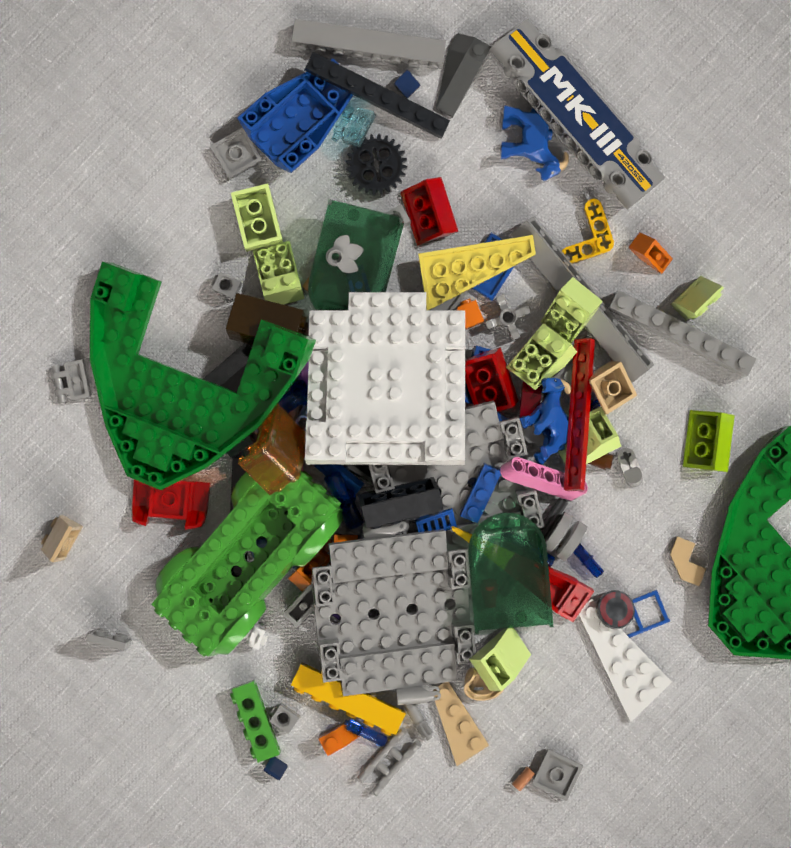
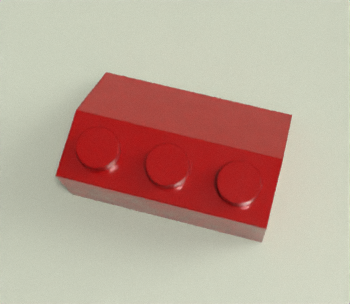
[400,177,459,246]
[465,347,519,412]

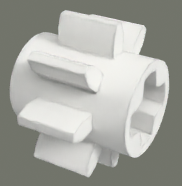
[244,626,268,649]

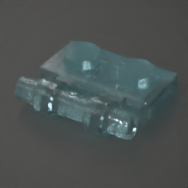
[331,106,376,147]

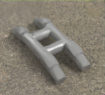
[357,727,422,796]

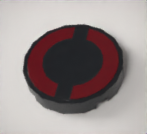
[596,590,635,629]

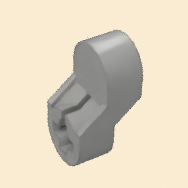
[617,448,643,487]

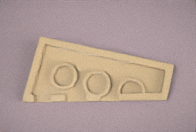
[433,682,489,766]

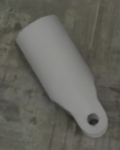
[363,521,409,539]
[396,686,441,706]

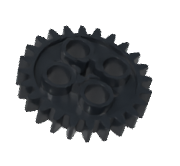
[346,133,407,196]

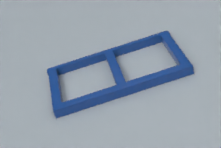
[627,590,670,638]

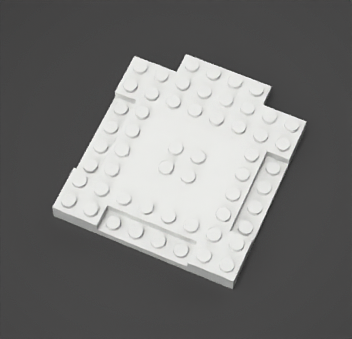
[305,292,465,465]

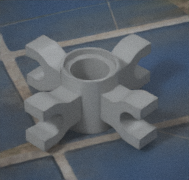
[485,295,531,341]

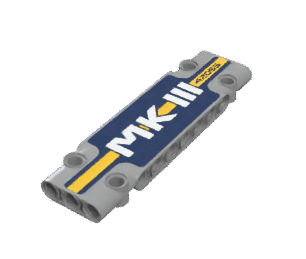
[489,19,666,210]

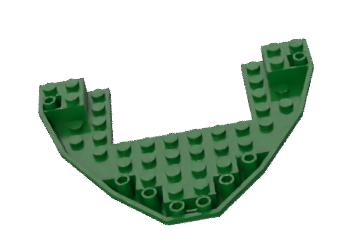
[90,261,316,490]
[708,426,791,659]

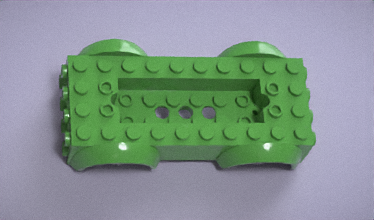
[151,457,343,657]

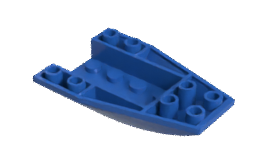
[237,58,353,173]

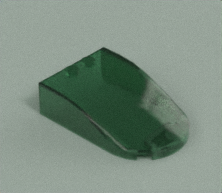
[308,199,404,310]
[468,512,554,634]

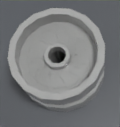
[542,511,588,561]

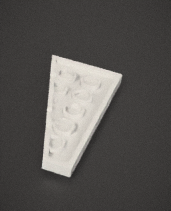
[579,598,672,722]

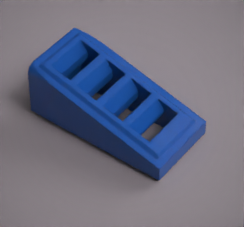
[415,508,457,532]

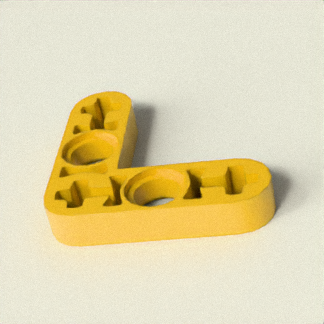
[562,199,614,264]

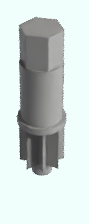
[403,704,433,741]

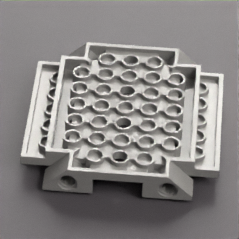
[369,400,544,562]
[311,529,476,696]

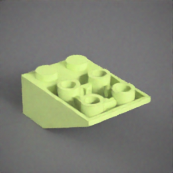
[253,241,305,304]
[670,276,724,321]
[540,277,603,344]
[506,323,577,390]
[558,406,621,464]
[469,624,531,691]

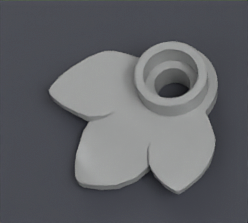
[326,235,364,273]

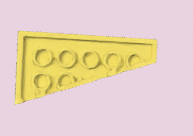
[418,235,536,310]

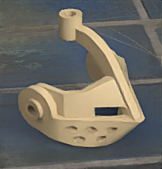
[464,668,504,701]

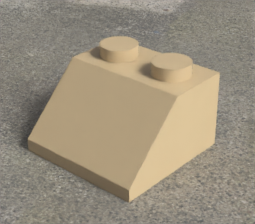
[589,361,637,414]

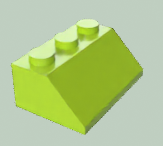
[683,410,735,472]

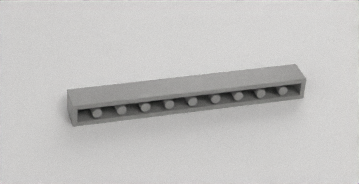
[511,217,654,383]

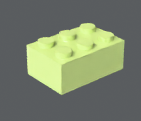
[231,183,283,252]

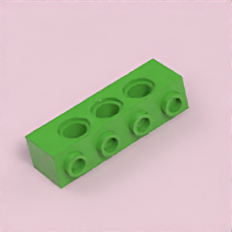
[230,679,281,763]

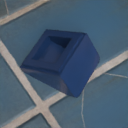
[394,70,421,99]
[264,757,288,781]

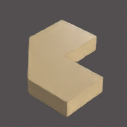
[670,536,706,586]

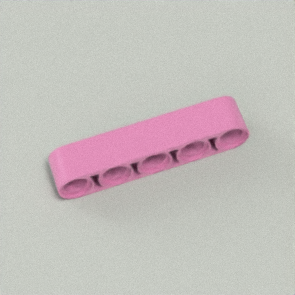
[500,457,588,501]

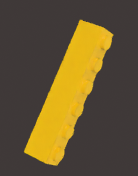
[291,662,406,736]

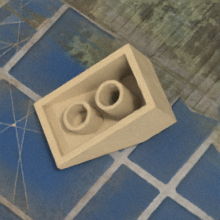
[41,515,83,562]

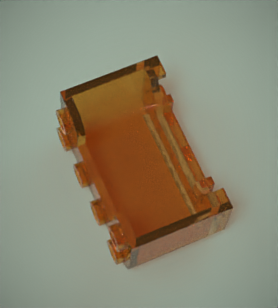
[238,404,306,495]

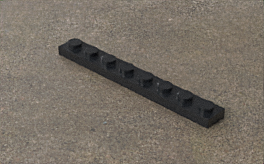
[304,52,450,139]

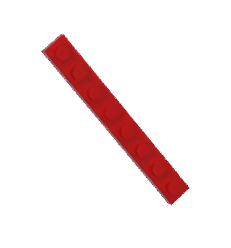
[564,338,595,491]

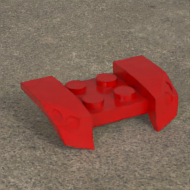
[131,479,210,530]

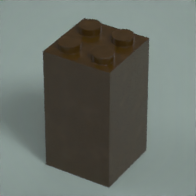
[226,293,308,345]

